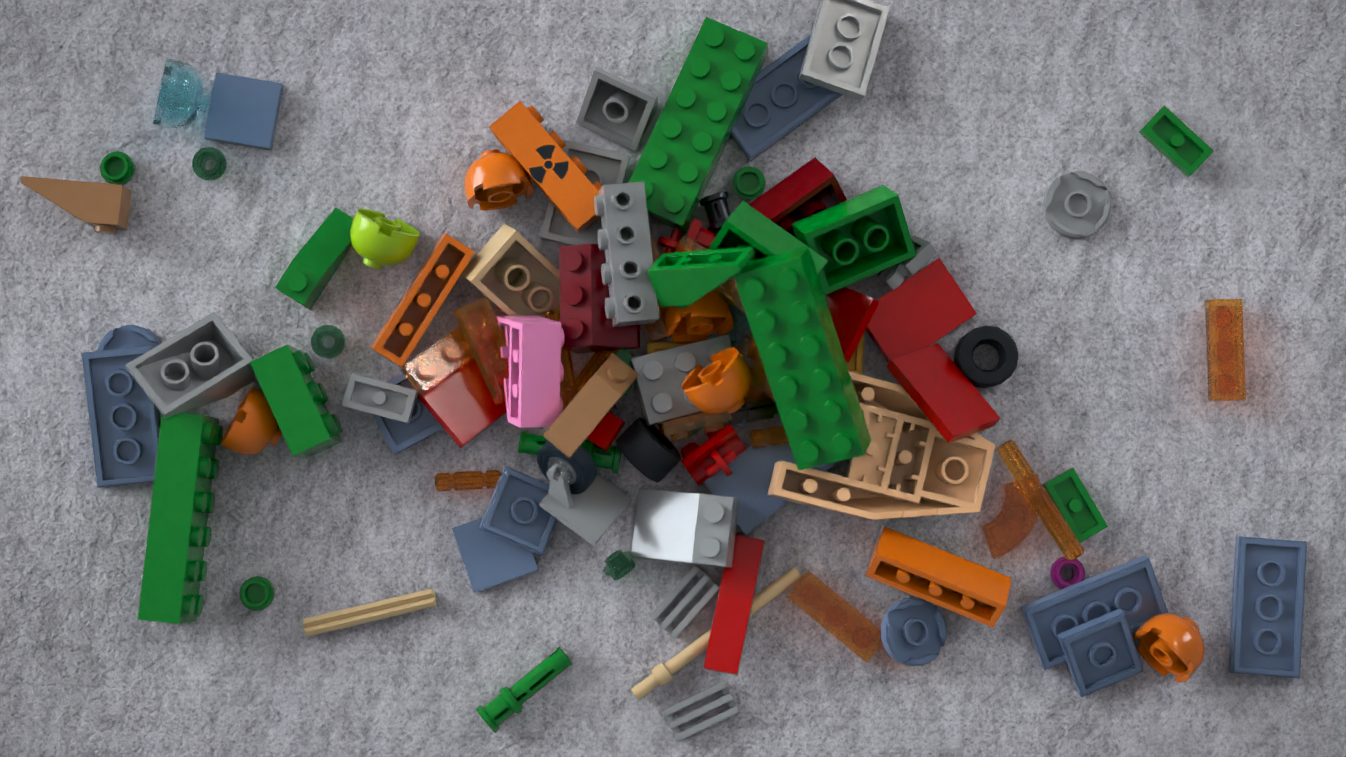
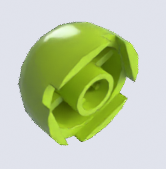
[350,208,420,270]

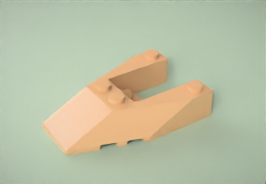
[767,372,995,520]

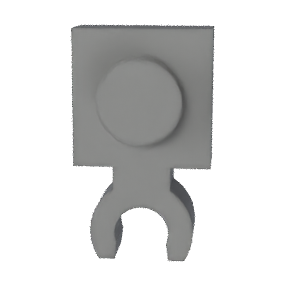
[877,235,937,290]

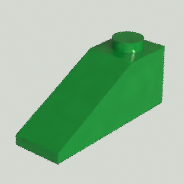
[275,208,353,310]
[647,247,755,308]

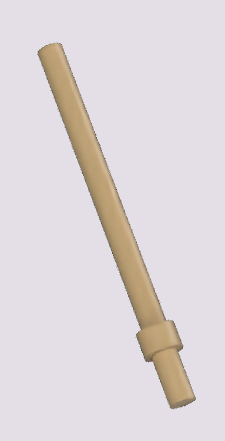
[631,567,802,700]

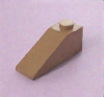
[21,176,132,235]
[543,353,639,458]

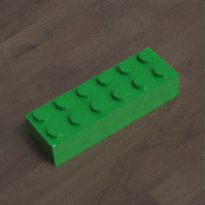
[629,17,768,233]
[733,246,871,470]
[137,413,223,624]

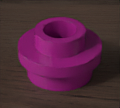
[1050,556,1085,589]

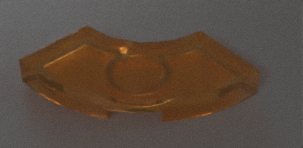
[982,474,1041,559]

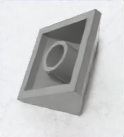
[576,67,658,151]

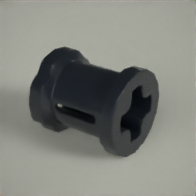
[699,191,731,233]

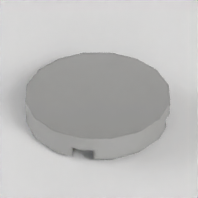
[1042,171,1112,239]

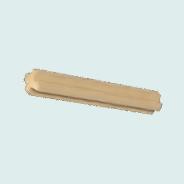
[303,589,437,636]

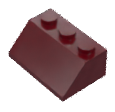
[748,157,847,238]
[559,243,640,354]

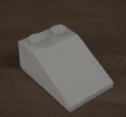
[126,312,256,418]
[631,489,739,567]

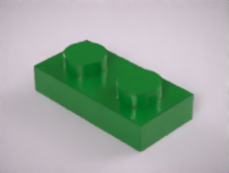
[1139,106,1214,177]
[1042,468,1108,544]

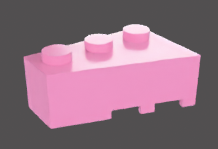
[497,315,565,428]

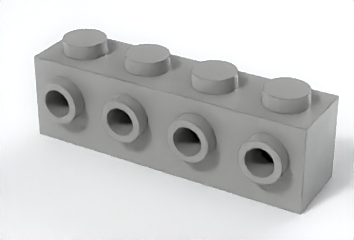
[594,182,659,327]

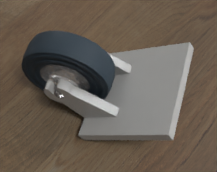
[537,441,633,546]

